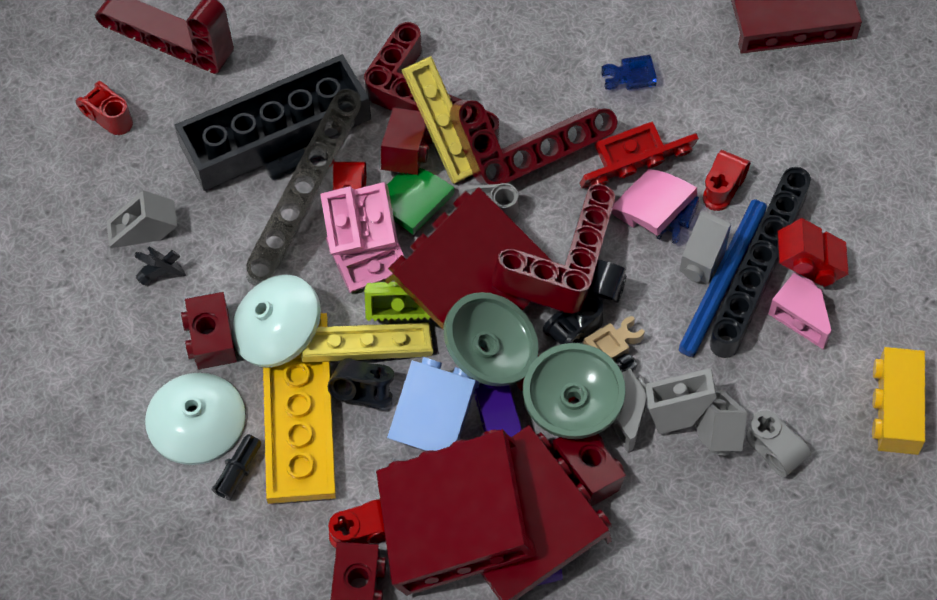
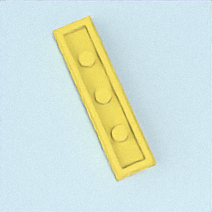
[402,56,473,184]
[301,323,433,362]

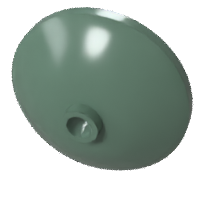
[444,292,538,386]
[523,343,625,439]

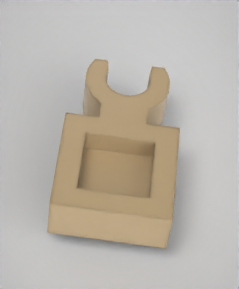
[583,316,645,361]

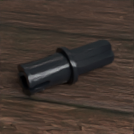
[212,434,261,500]

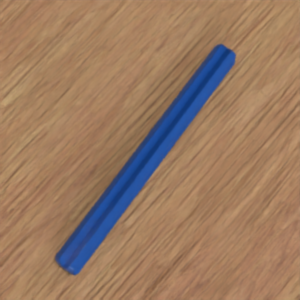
[679,199,767,357]

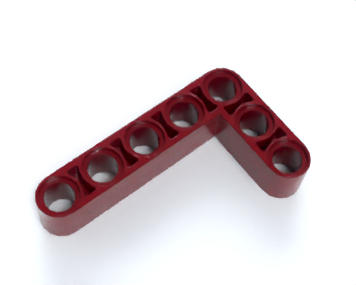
[95,0,234,74]
[364,22,499,150]
[450,100,618,185]
[492,184,615,313]

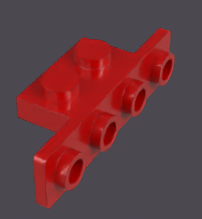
[579,121,699,189]

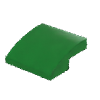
[387,168,455,235]

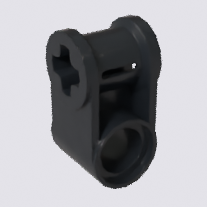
[588,260,627,303]
[542,293,603,345]
[327,358,394,409]

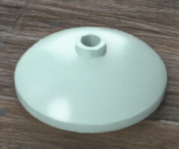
[232,275,321,367]
[145,373,246,465]

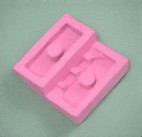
[611,169,697,236]
[320,182,398,255]
[326,237,404,293]

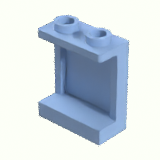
[387,357,480,451]

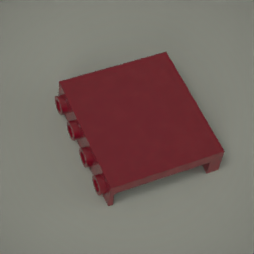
[731,0,862,54]
[385,187,552,351]
[480,425,612,600]
[376,429,537,596]

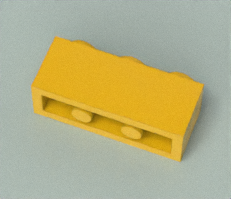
[872,347,925,455]

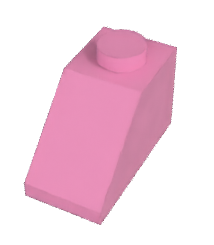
[768,273,831,349]

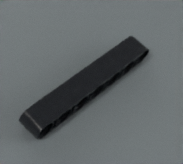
[710,167,811,358]

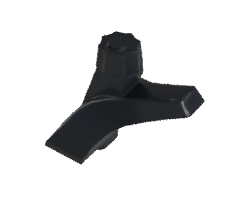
[135,246,186,286]

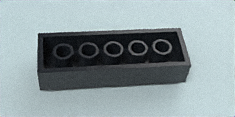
[174,54,371,191]

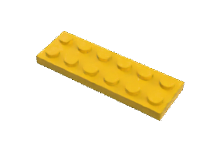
[263,313,336,504]

